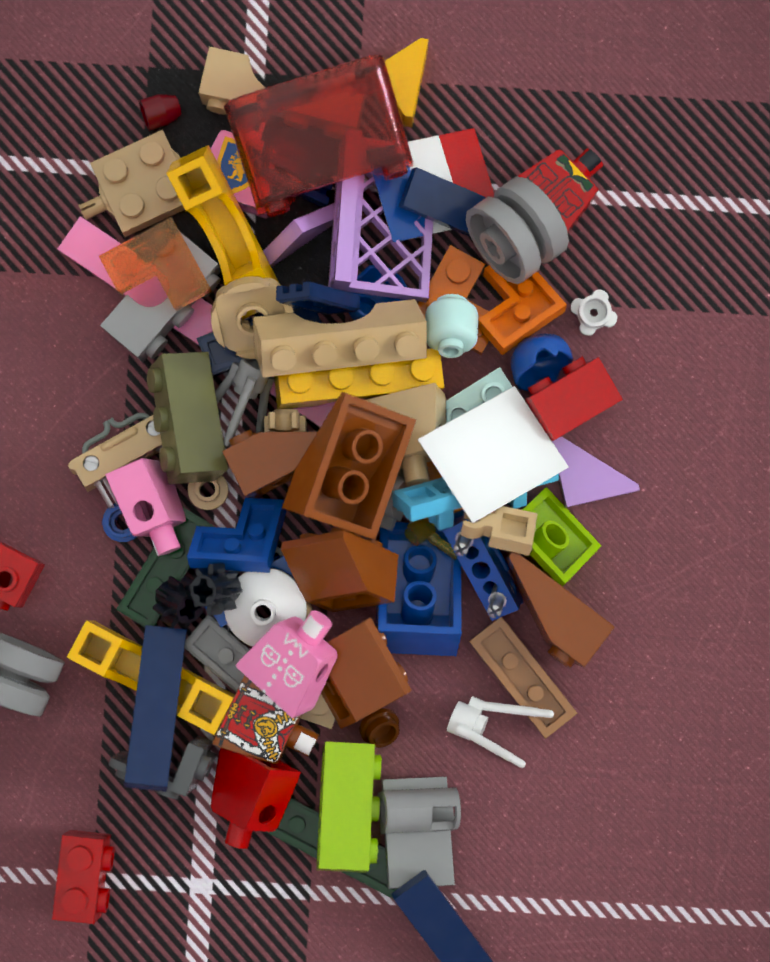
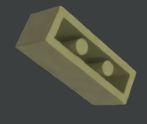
[147,352,228,484]

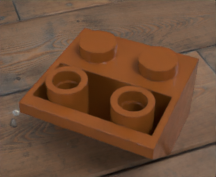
[281,527,399,612]
[321,617,412,729]

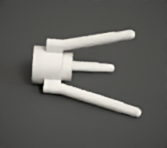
[447,696,554,768]

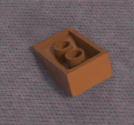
[282,392,416,540]
[222,430,318,498]
[504,552,615,668]

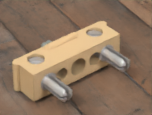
[68,413,162,508]

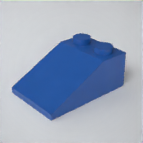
[375,522,462,656]

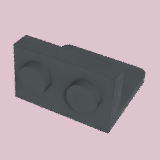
[108,736,217,799]

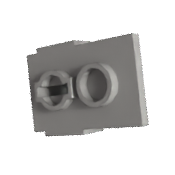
[378,777,461,889]

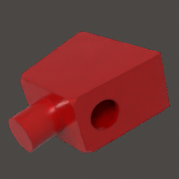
[210,748,301,849]

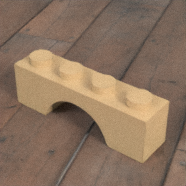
[199,46,367,140]
[253,299,427,377]

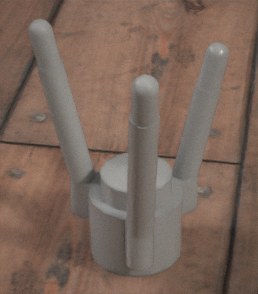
[215,358,275,448]

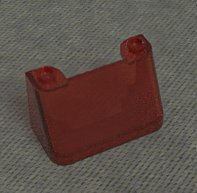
[224,55,414,217]

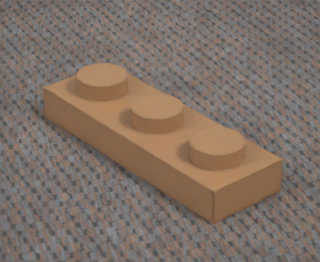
[469,617,578,739]

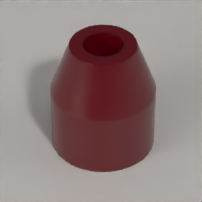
[139,94,182,131]

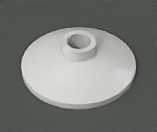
[224,568,307,647]

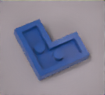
[187,498,287,573]

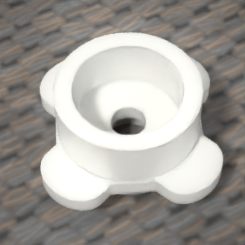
[571,290,617,336]

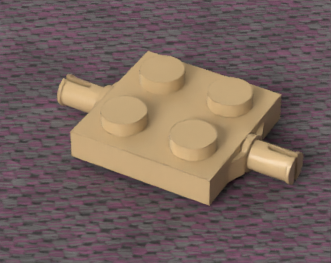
[79,130,201,237]

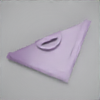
[263,203,334,268]
[552,436,640,508]

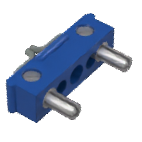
[443,509,524,621]

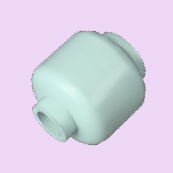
[425,294,478,358]

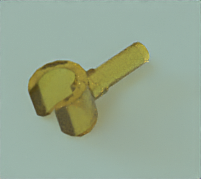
[404,517,457,560]

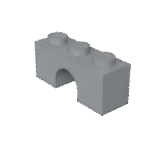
[100,232,221,362]

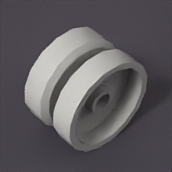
[466,176,569,284]
[0,632,65,717]

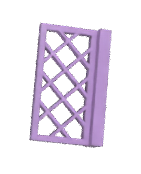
[328,128,433,302]

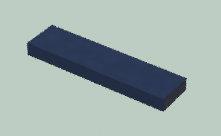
[124,625,187,792]

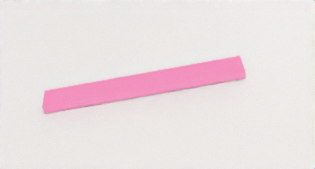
[58,216,335,428]

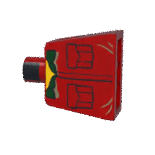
[518,148,603,233]

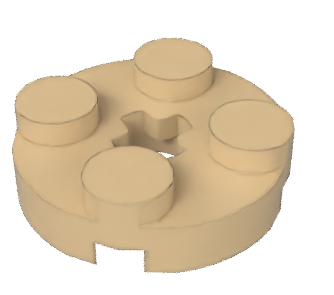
[211,276,294,359]

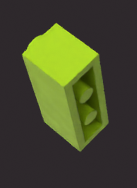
[316,741,382,873]

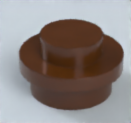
[359,708,400,748]

